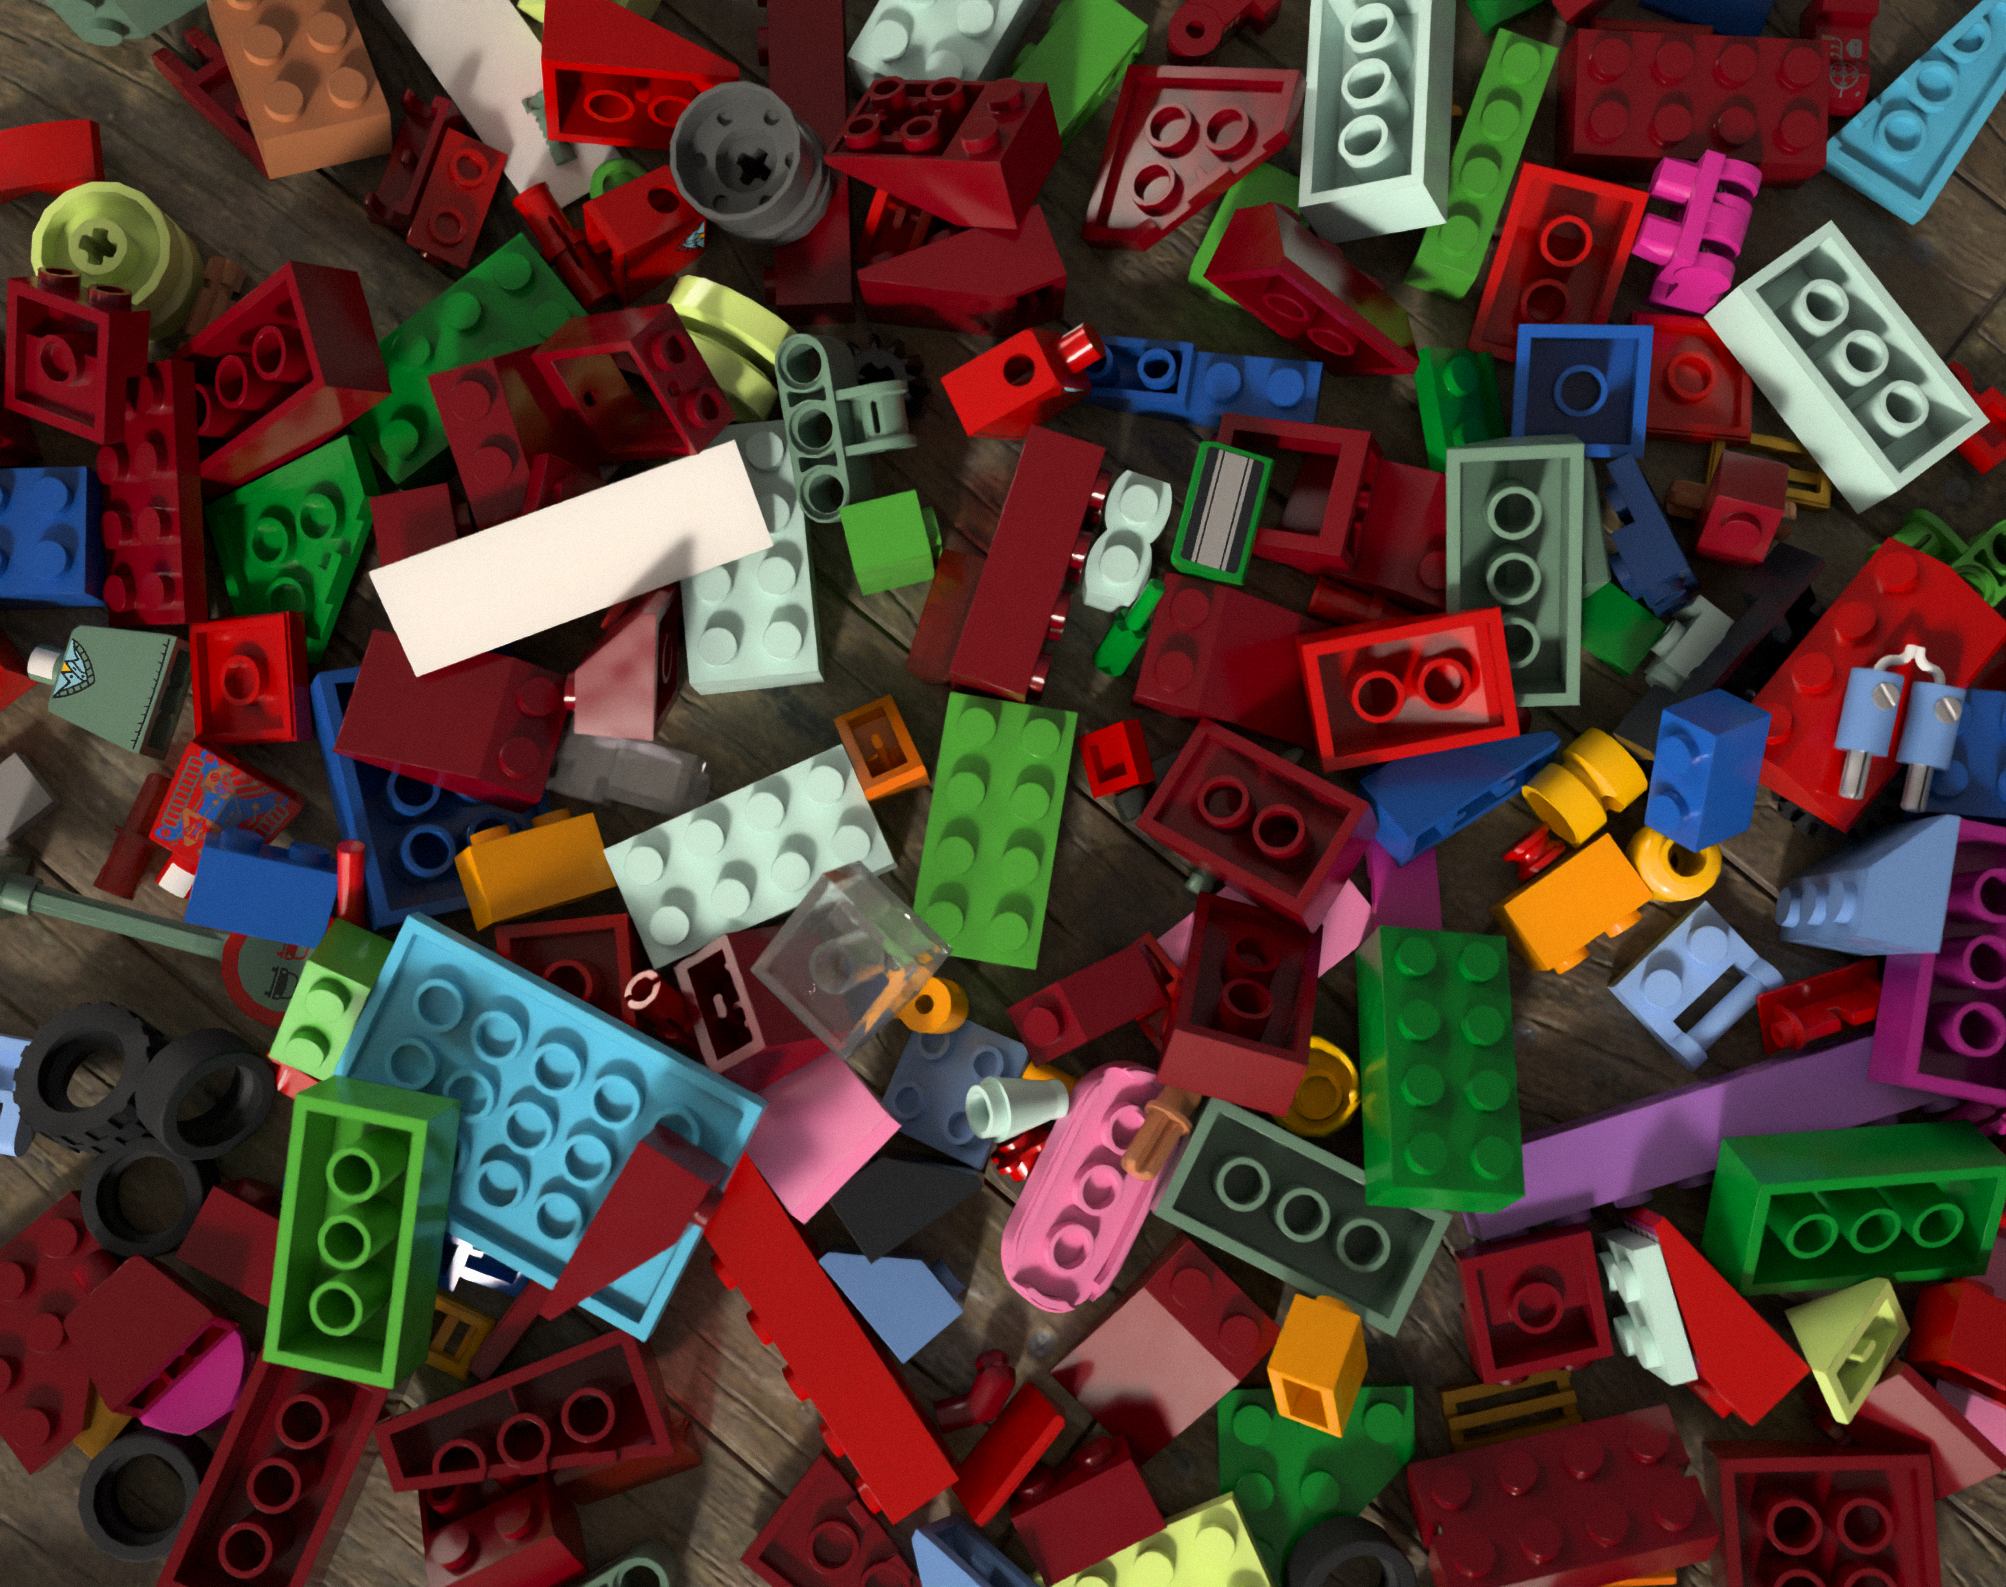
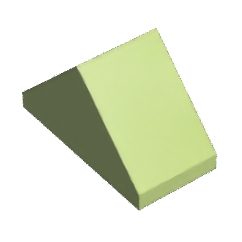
[1784,1277,1911,1424]

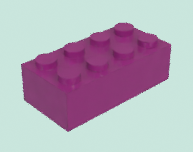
[1867,819,2006,1107]

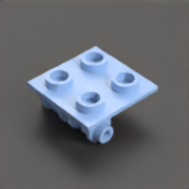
[882,1019,1030,1170]

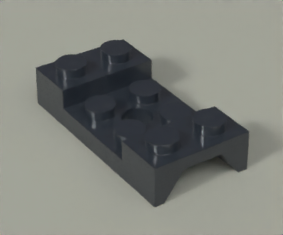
[1613,541,1828,794]

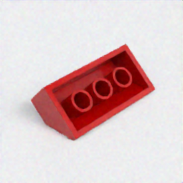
[1751,536,2006,834]

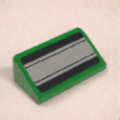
[1171,440,1275,585]

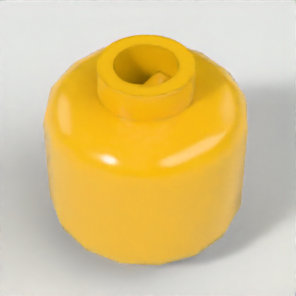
[1625,825,1722,902]

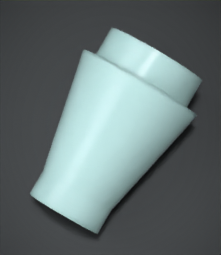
[966,1076,1069,1143]

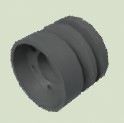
[670,81,834,248]

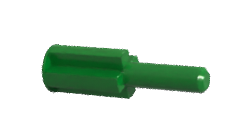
[1092,578,1166,677]

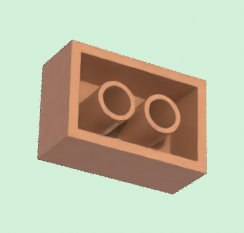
[207,0,393,180]

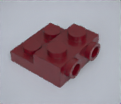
[4,266,150,445]
[1454,1222,1614,1386]

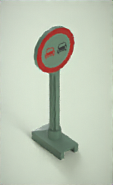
[0,851,336,1027]

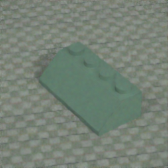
[1446,434,1584,707]

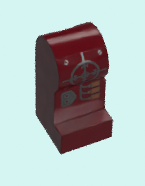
[1165,0,1282,67]
[1799,0,1879,117]

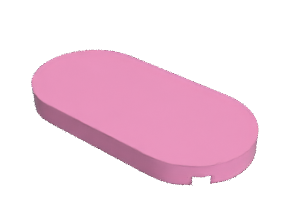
[1001,1060,1182,1313]

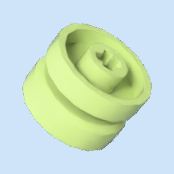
[31,182,205,343]
[667,275,797,424]

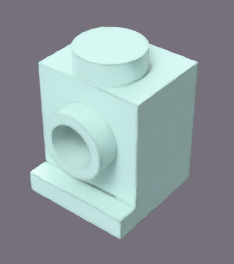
[1644,595,1735,694]

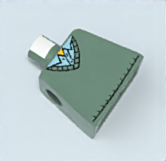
[27,625,192,761]

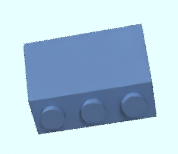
[1775,814,1961,956]

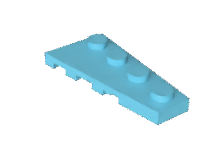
[1823,0,2006,226]

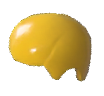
[1269,1035,1362,1138]

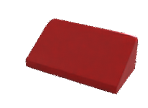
[951,1381,1066,1528]

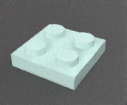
[1595,1227,1698,1386]

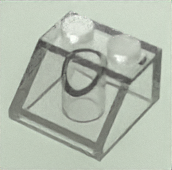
[750,860,954,1062]

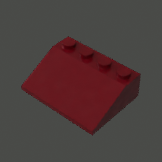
[1701,1439,1942,1587]

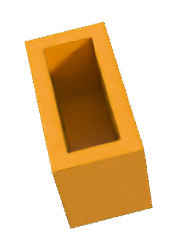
[454,808,617,932]
[1488,833,1654,974]
[1267,1294,1368,1438]

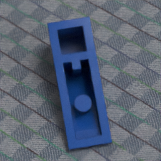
[1356,731,1561,868]

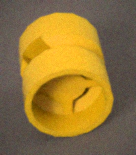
[1522,727,1648,848]

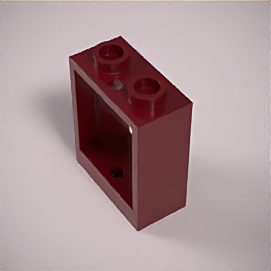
[530,303,736,463]
[1209,412,1383,574]

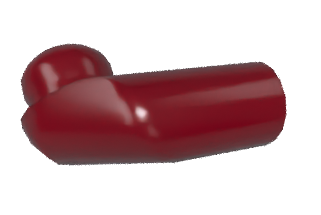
[934,1349,1016,1434]

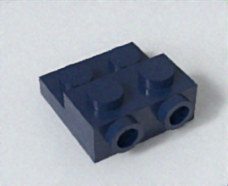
[1604,452,1702,618]

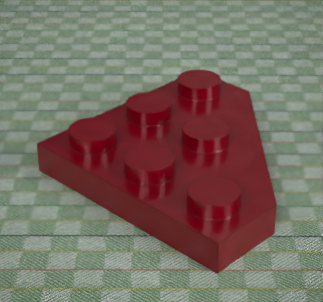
[1080,65,1307,252]
[0,1190,119,1475]

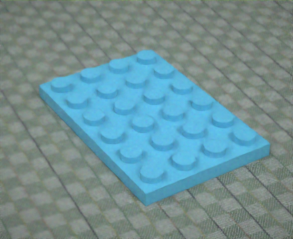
[332,912,769,1342]

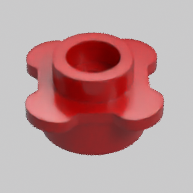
[990,1123,1050,1182]

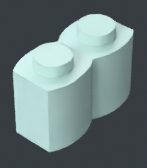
[1082,470,1172,615]

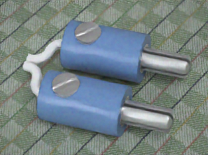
[1834,645,1967,813]

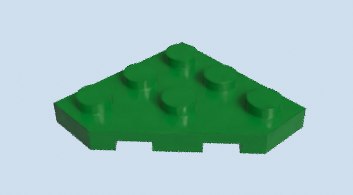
[203,435,381,669]
[1215,1381,1416,1587]

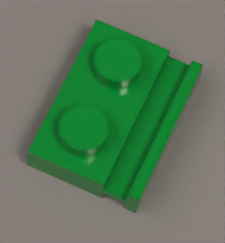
[1414,346,1506,475]

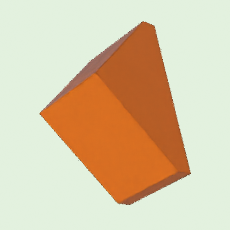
[833,694,930,809]

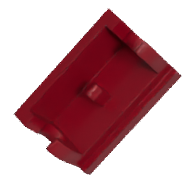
[362,88,469,234]

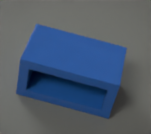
[1644,688,1772,853]
[184,827,337,949]

